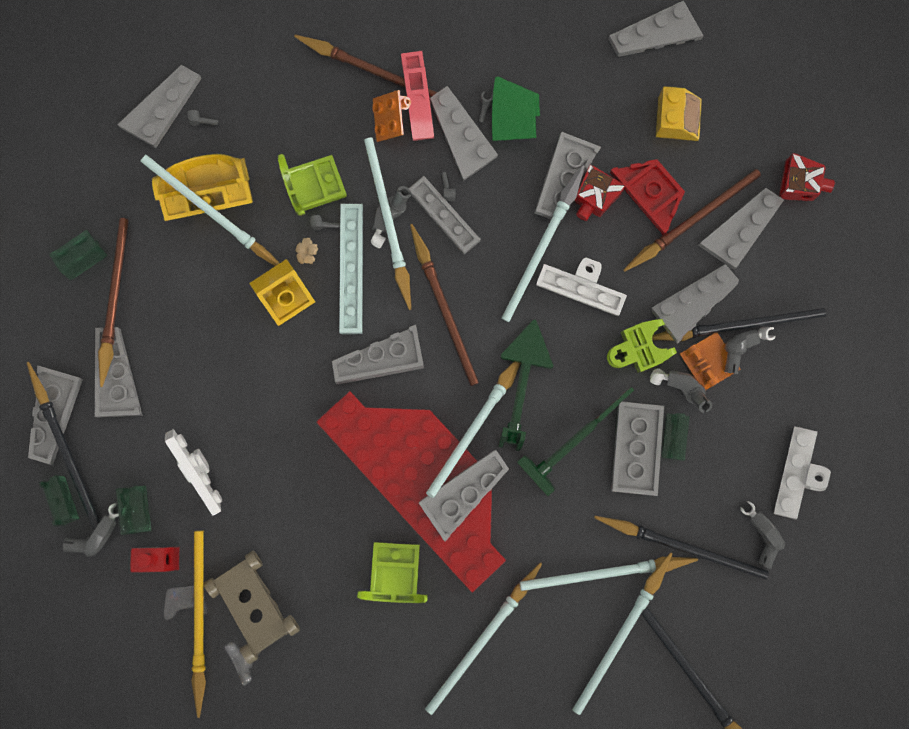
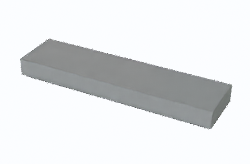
[409,176,481,255]

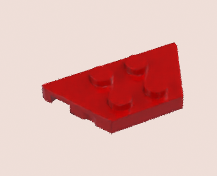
[610,159,685,235]

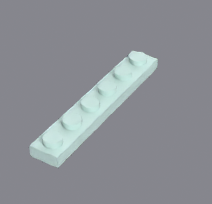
[339,204,363,334]

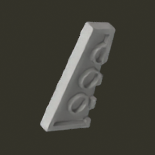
[608,0,704,57]
[117,65,201,148]
[430,86,498,181]
[698,188,784,270]
[332,324,424,385]
[95,327,143,418]
[28,365,83,465]
[418,450,509,541]

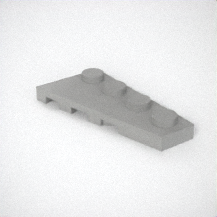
[534,132,601,219]
[652,264,739,344]

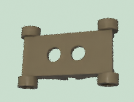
[204,550,300,664]

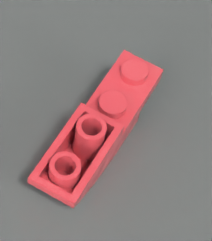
[401,51,434,141]

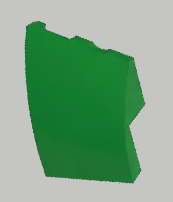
[492,77,540,141]

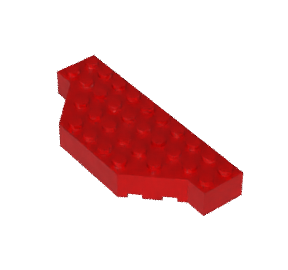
[317,392,506,593]

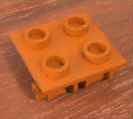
[372,90,411,142]
[680,333,741,390]

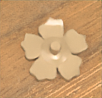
[295,238,318,264]

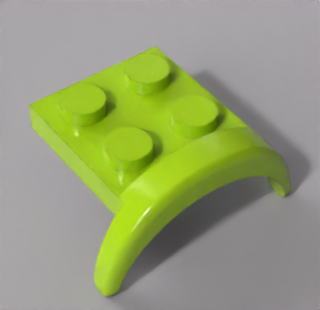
[278,154,347,216]
[357,542,427,603]

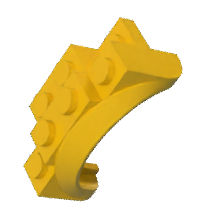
[152,154,253,221]

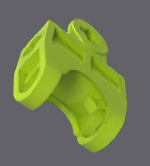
[607,319,677,373]

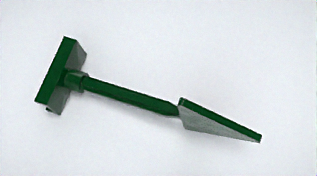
[498,320,553,451]
[517,387,634,496]

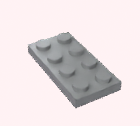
[611,402,664,496]

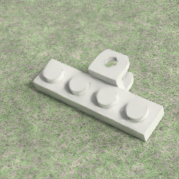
[536,258,627,316]
[774,426,831,520]
[165,429,222,515]

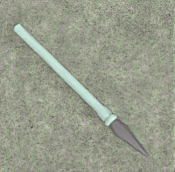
[501,165,585,322]

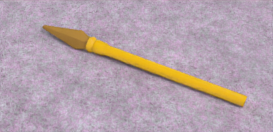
[191,531,206,718]

